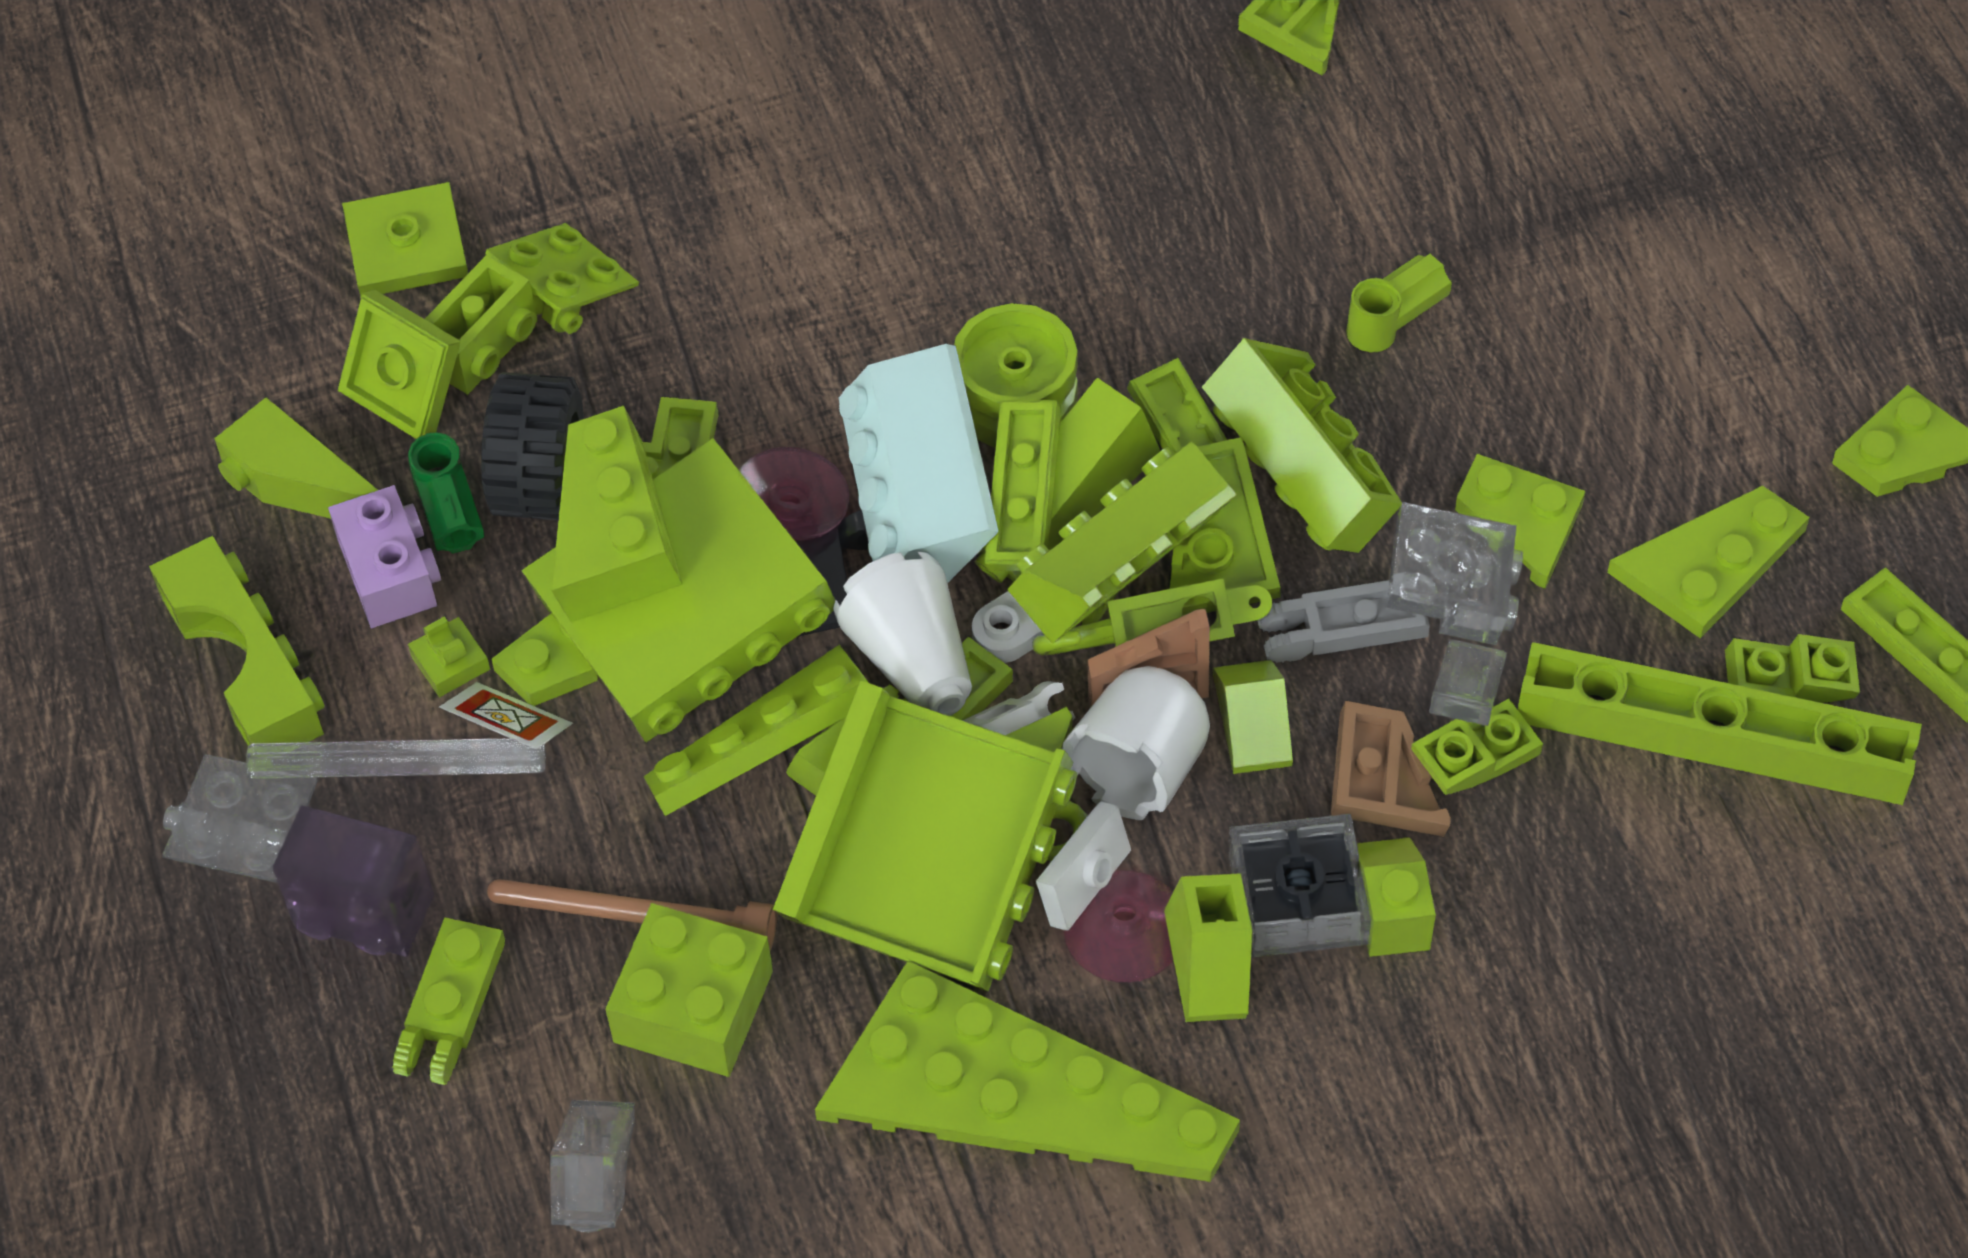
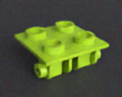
[485,223,639,334]

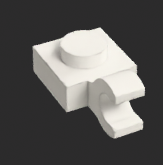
[963,681,1075,735]

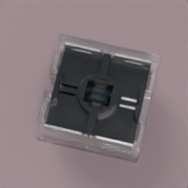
[1228,814,1371,957]

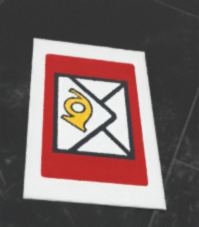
[439,682,573,749]

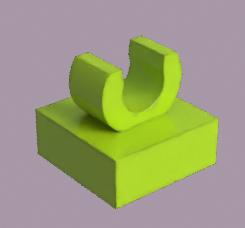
[408,616,490,698]

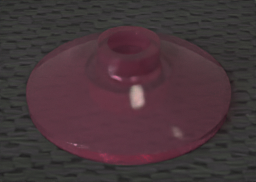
[740,447,849,541]
[1064,871,1174,982]

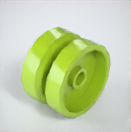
[954,303,1078,448]

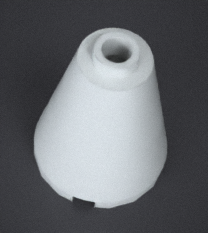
[833,552,972,716]

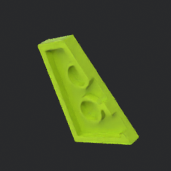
[1607,486,1810,638]
[491,613,599,706]

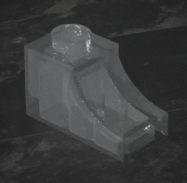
[550,1100,635,1232]

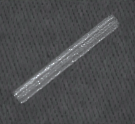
[246,738,546,779]

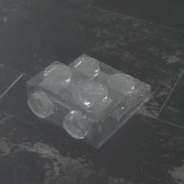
[1386,502,1523,645]

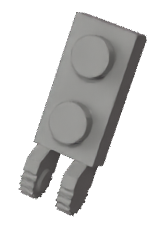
[1257,577,1430,663]

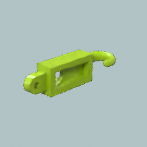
[1032,578,1272,655]

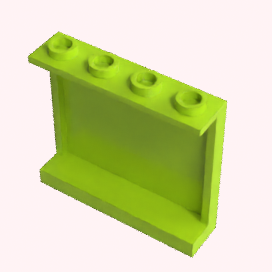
[521,438,836,743]
[773,680,1077,992]

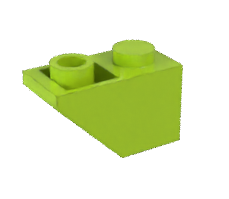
[1164,874,1252,1022]

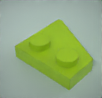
[1238,0,1340,75]
[1832,385,1968,497]
[1455,454,1585,589]

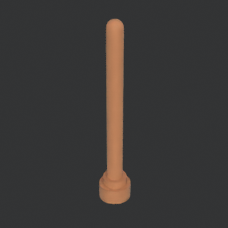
[487,879,777,951]

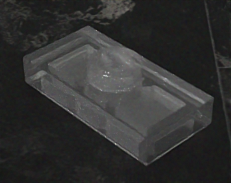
[1429,639,1507,726]

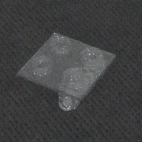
[162,754,318,883]

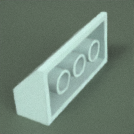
[839,344,999,584]

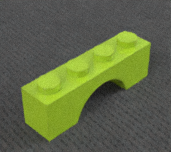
[149,536,325,766]

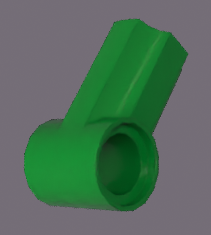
[408,432,484,554]

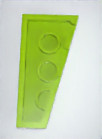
[643,644,868,816]

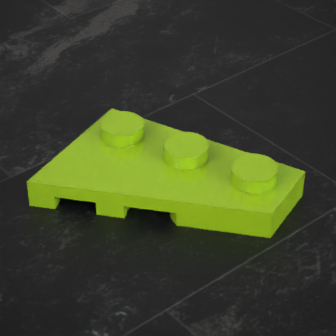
[1170,437,1281,616]

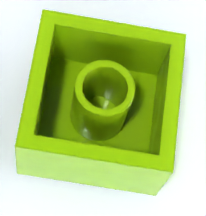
[605,903,773,1077]

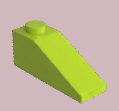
[214,398,378,519]

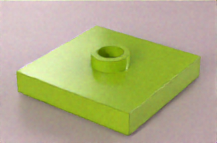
[342,182,468,297]
[337,289,461,439]

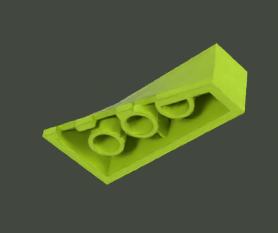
[1202,338,1402,553]
[1007,441,1237,644]

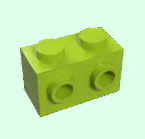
[425,255,538,394]

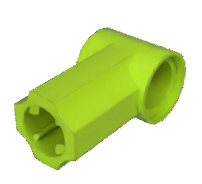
[1346,254,1452,353]

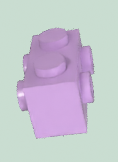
[328,485,441,628]

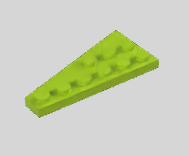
[815,960,1240,1182]

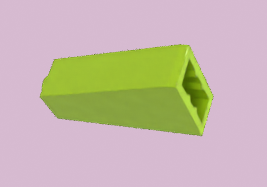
[974,378,1160,583]

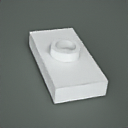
[1036,801,1131,931]

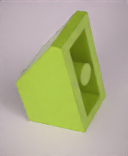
[1349,838,1436,957]

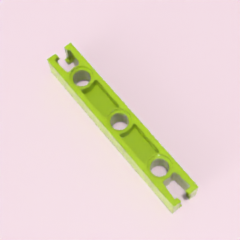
[1518,642,1922,805]

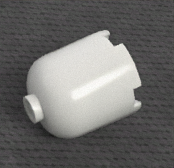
[1062,666,1210,820]

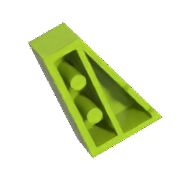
[551,406,682,622]

